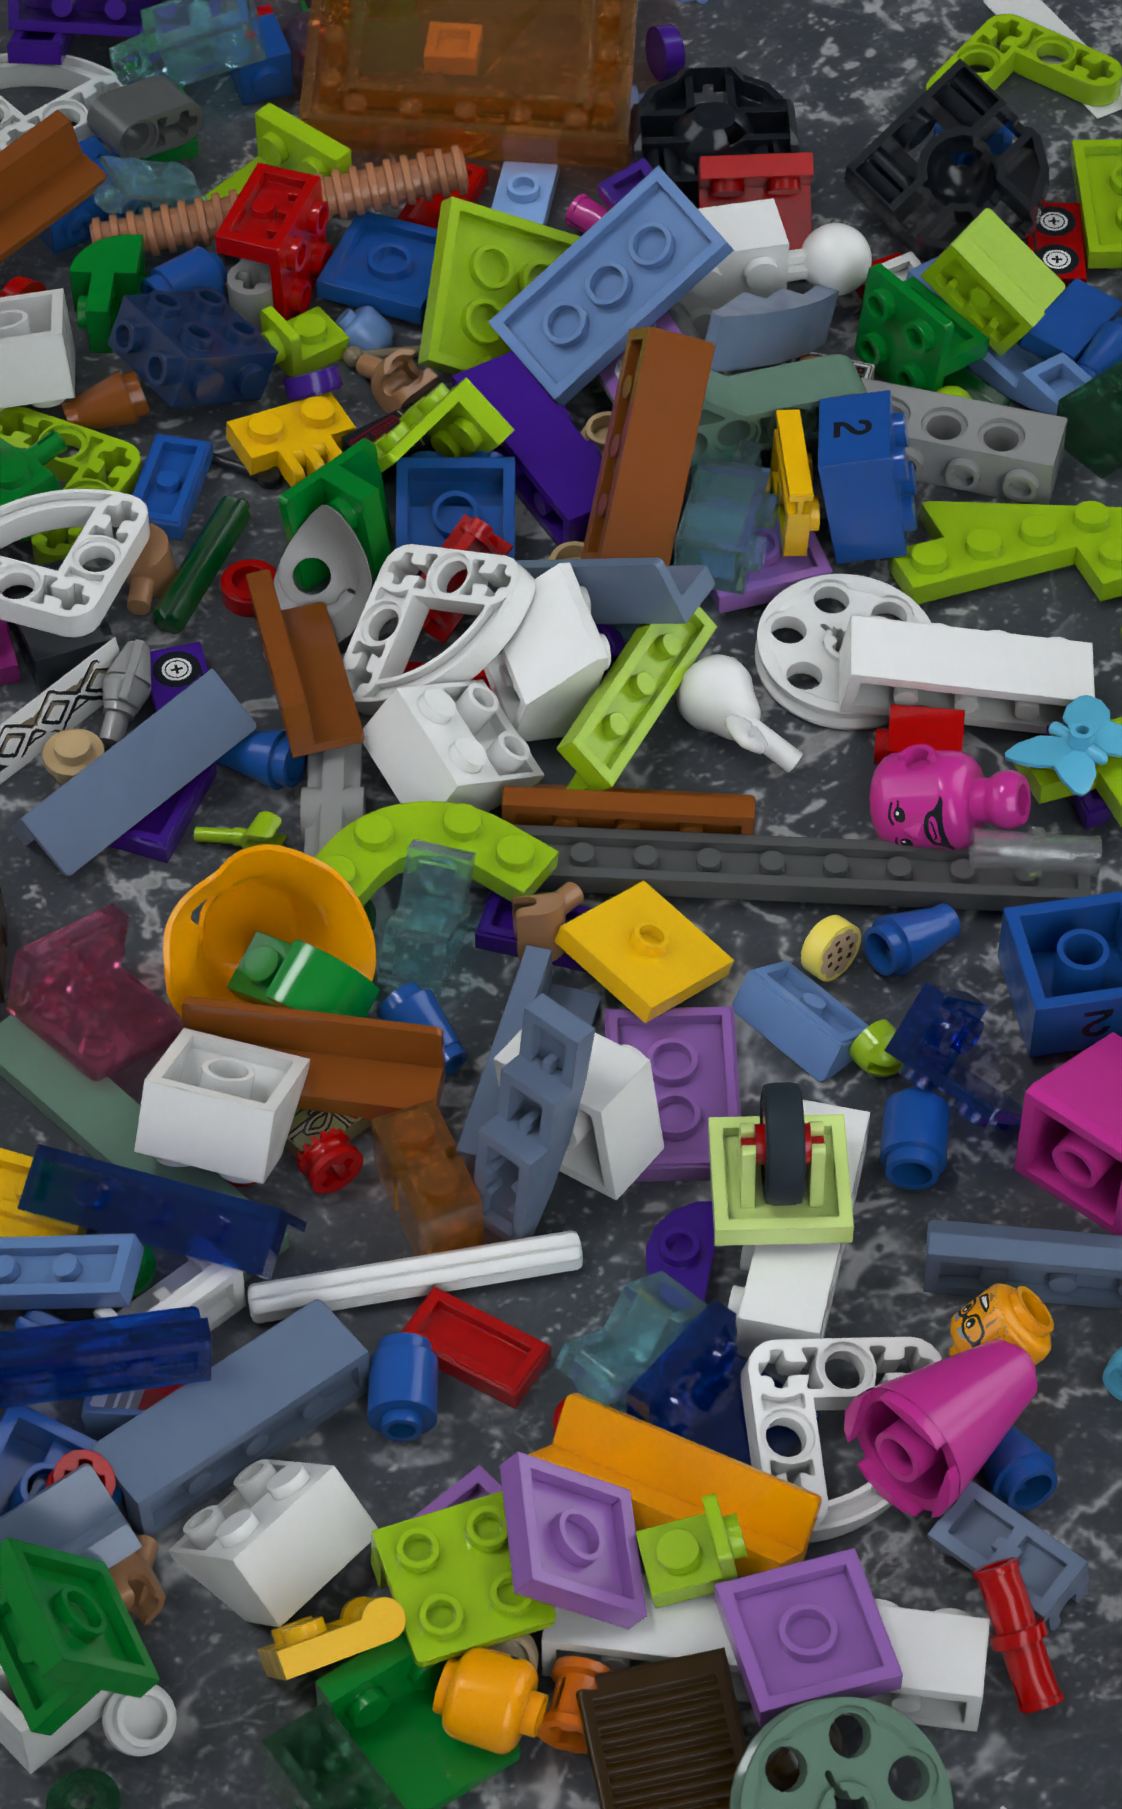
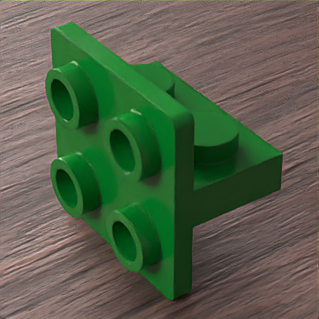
[854,263,990,392]
[278,438,392,591]

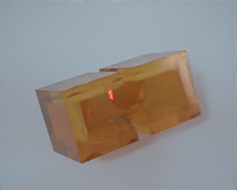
[371,1099,484,1256]

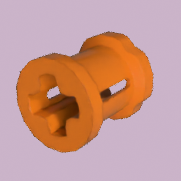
[537,1656,612,1754]

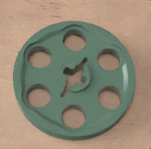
[729,1697,954,1809]

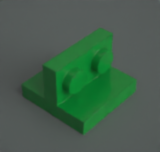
[0,1537,161,1736]

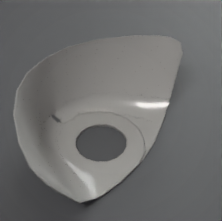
[263,505,372,660]

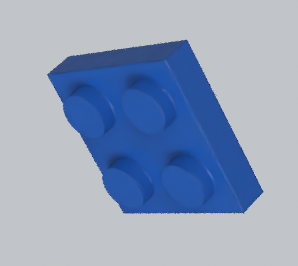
[316,211,438,325]

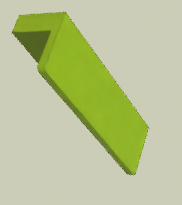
[556,606,717,791]

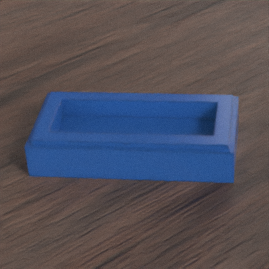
[1020,278,1122,363]

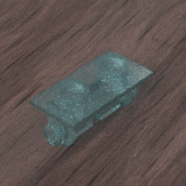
[94,156,207,214]

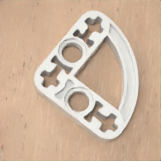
[0,53,127,151]
[0,489,150,638]
[342,544,536,715]
[740,1337,942,1543]

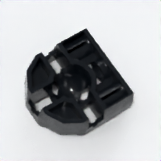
[844,58,1050,262]
[630,66,800,209]

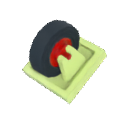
[708,1082,854,1246]

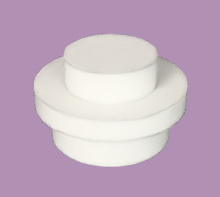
[102,1685,177,1757]

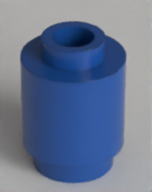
[141,246,227,295]
[879,1087,950,1190]
[367,1332,439,1442]

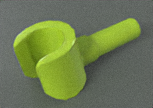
[194,811,287,849]

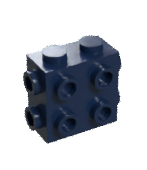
[108,287,278,408]

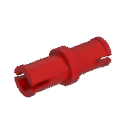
[972,1557,1065,1713]

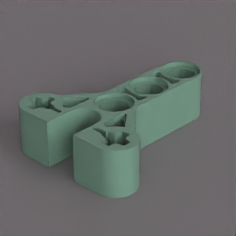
[690,354,868,504]

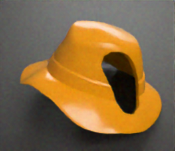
[163,844,377,1018]

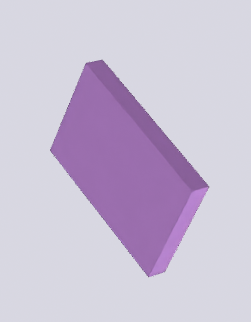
[604,1006,741,1182]

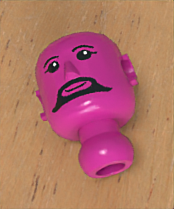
[869,744,1031,851]

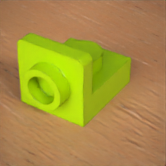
[260,305,350,377]
[636,1493,748,1608]

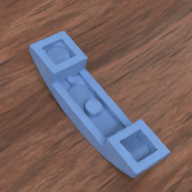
[906,256,1101,415]

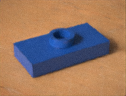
[132,433,214,541]

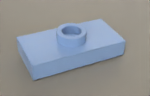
[491,153,560,226]

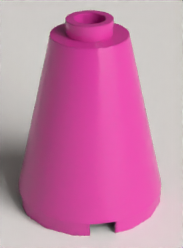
[844,1339,1037,1518]

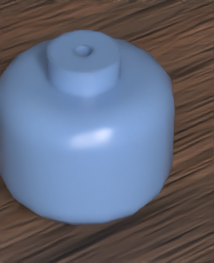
[335,305,394,350]

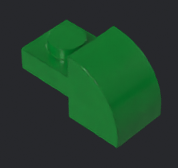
[69,234,147,353]
[227,931,380,1018]

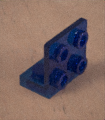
[884,982,1023,1131]
[626,1299,820,1466]

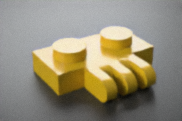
[226,392,356,487]

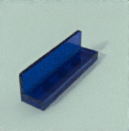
[17,1144,307,1280]
[0,1306,212,1408]

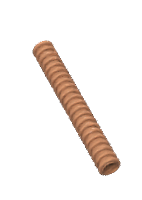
[89,144,470,257]

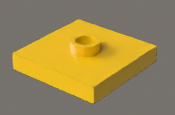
[554,881,735,1024]

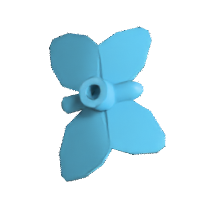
[1005,695,1122,797]

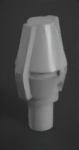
[99,639,152,747]

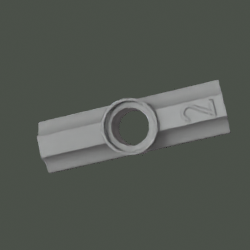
[300,742,366,857]

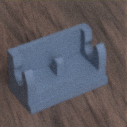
[927,1481,1090,1631]

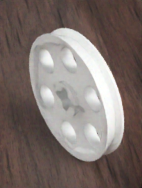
[754,574,931,730]

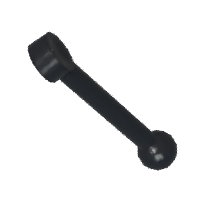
[183,437,281,490]

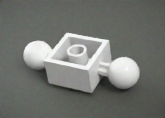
[679,198,872,339]

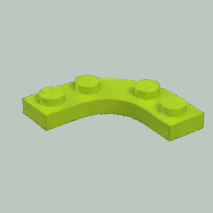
[314,801,559,906]

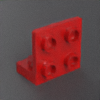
[698,152,814,250]
[215,163,333,321]

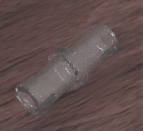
[969,826,1102,878]

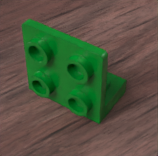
[315,1630,520,1809]

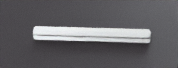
[247,1230,583,1323]

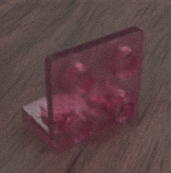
[6,903,184,1081]

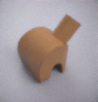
[356,348,440,414]
[125,523,177,615]
[512,882,584,962]
[108,1535,166,1626]

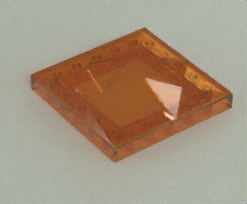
[299,0,638,169]

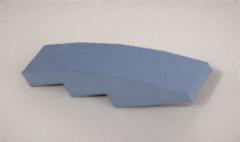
[705,285,839,372]
[470,993,595,1241]

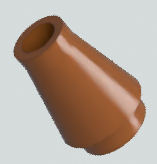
[61,370,151,430]

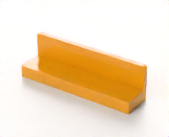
[527,1393,822,1577]

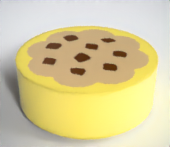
[801,915,861,982]

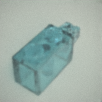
[109,0,267,87]
[674,440,779,595]

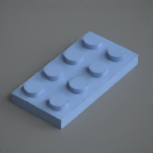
[488,166,734,406]

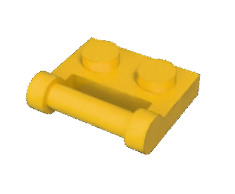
[257,1596,406,1680]

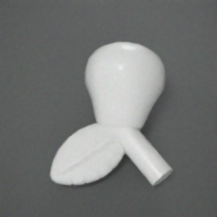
[676,654,803,772]

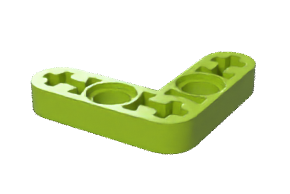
[926,14,1122,107]
[0,406,142,566]

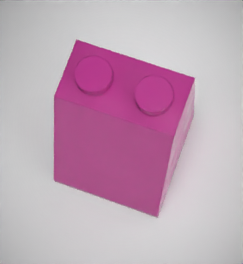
[1014,1032,1122,1236]

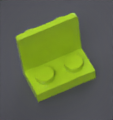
[202,102,352,217]
[920,208,1065,357]
[374,377,514,473]
[371,1491,556,1667]

